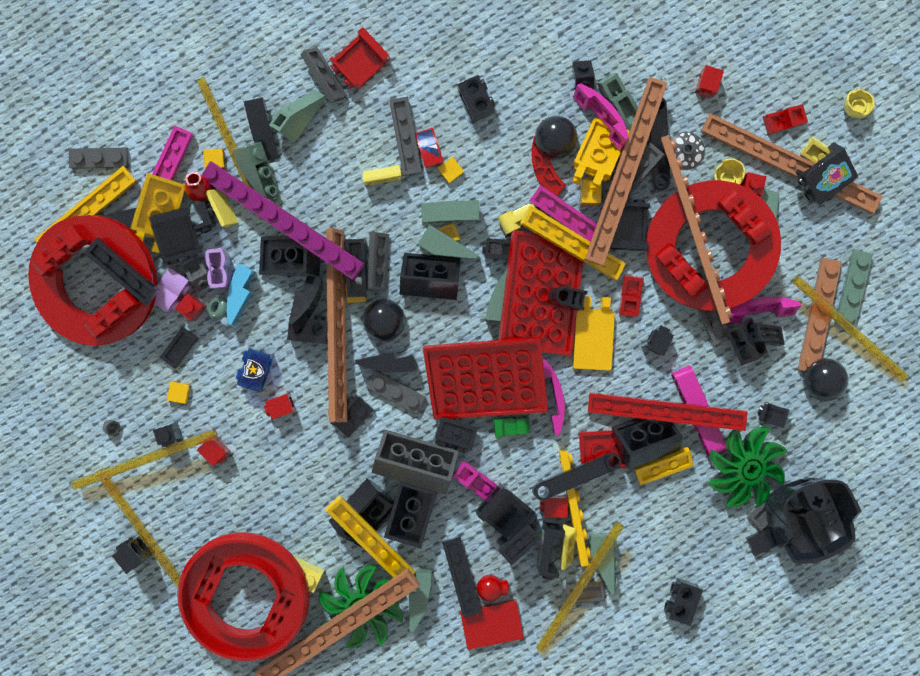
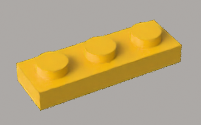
[634,447,694,486]

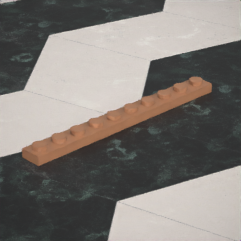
[584,77,668,266]
[700,113,883,214]
[661,135,732,325]
[326,228,347,422]
[255,568,420,676]

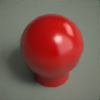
[185,172,212,202]
[477,574,509,602]

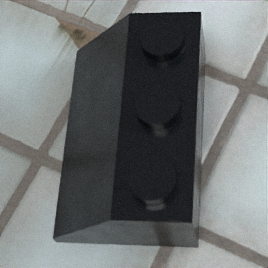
[399,253,461,300]
[612,418,683,470]
[329,478,394,548]
[384,481,437,548]

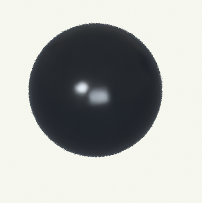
[535,116,578,159]
[363,299,406,342]
[803,358,849,401]

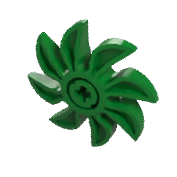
[707,427,788,507]
[319,564,403,649]

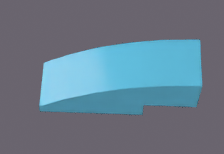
[227,263,256,326]

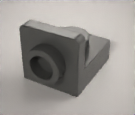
[182,257,209,292]

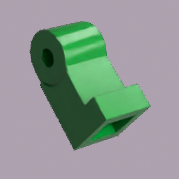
[494,417,530,437]

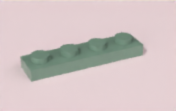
[834,249,873,328]

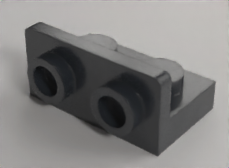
[330,394,375,438]
[433,417,478,453]

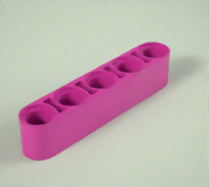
[671,365,727,458]

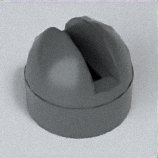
[102,420,120,436]

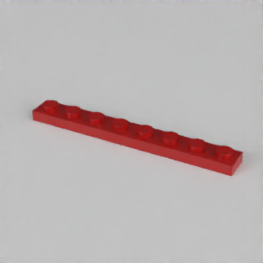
[588,392,748,431]

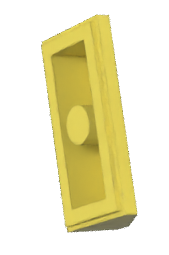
[800,136,830,164]
[362,165,402,186]
[206,189,238,228]
[560,525,576,570]

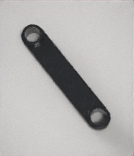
[649,98,670,191]
[532,452,621,500]

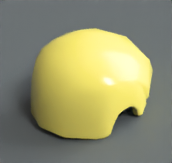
[844,88,875,118]
[714,159,745,185]

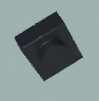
[572,60,595,89]
[193,202,216,234]
[758,402,790,428]

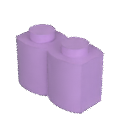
[205,248,232,290]
[154,268,192,313]

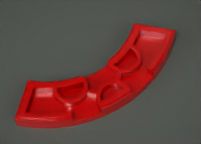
[531,120,566,197]

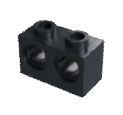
[457,75,496,123]
[287,316,328,344]
[725,318,768,365]
[112,536,154,574]
[664,578,703,626]

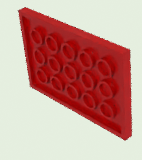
[498,230,583,356]
[423,336,549,420]

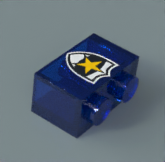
[236,348,274,392]

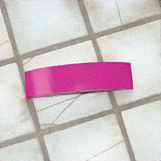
[573,84,628,151]
[724,297,802,325]
[543,359,565,435]
[452,461,497,500]

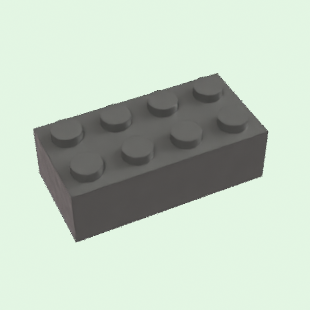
[371,430,459,494]

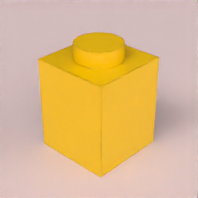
[579,177,602,206]

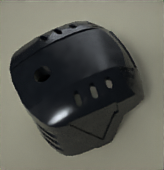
[765,478,862,564]

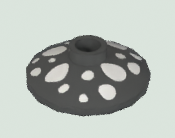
[670,131,705,169]

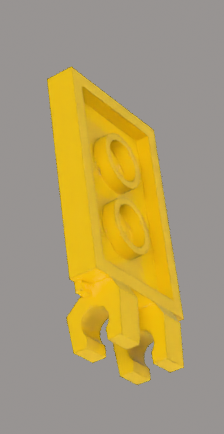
[572,117,629,192]
[130,173,185,253]
[573,296,615,370]

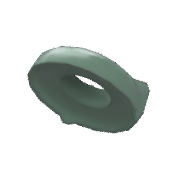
[204,296,227,321]

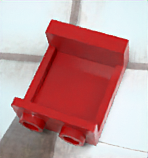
[329,27,390,91]

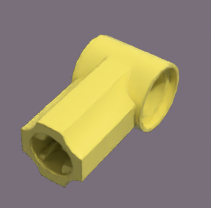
[498,203,535,235]

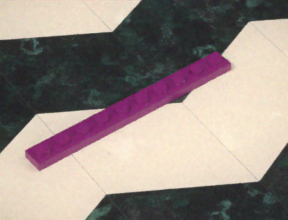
[202,161,365,281]

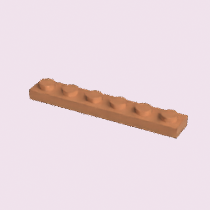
[797,258,842,371]

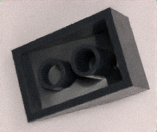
[259,235,320,276]

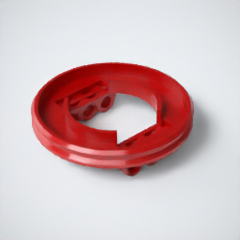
[646,180,781,311]
[28,215,157,346]
[177,532,310,662]

